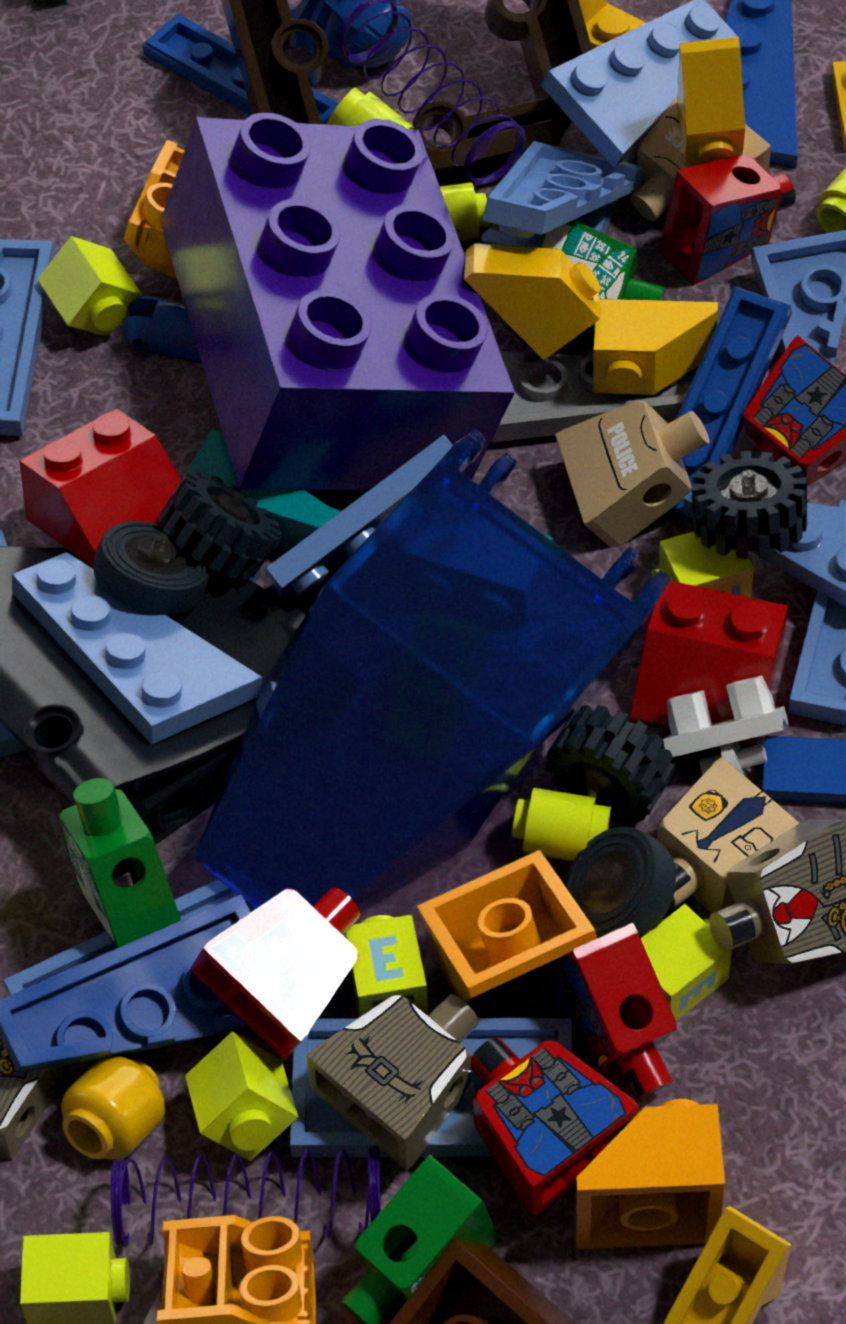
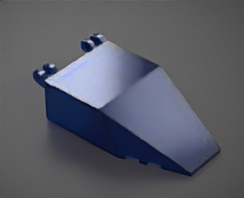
[193,429,671,909]

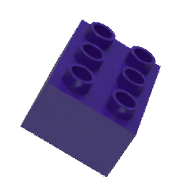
[160,113,515,491]

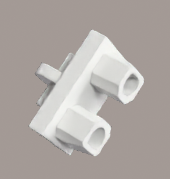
[663,675,789,778]

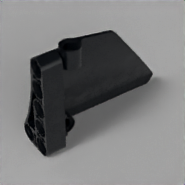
[0,546,357,845]

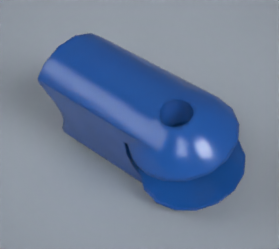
[121,296,202,364]

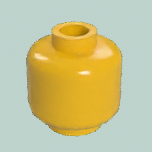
[61,1056,165,1160]

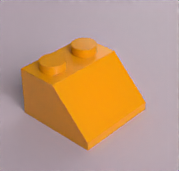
[417,850,597,1002]
[575,1099,725,1249]

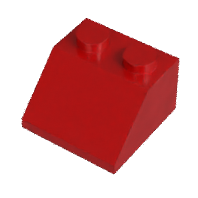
[19,408,181,568]
[630,579,788,747]

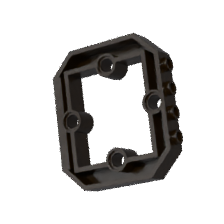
[221,0,592,182]

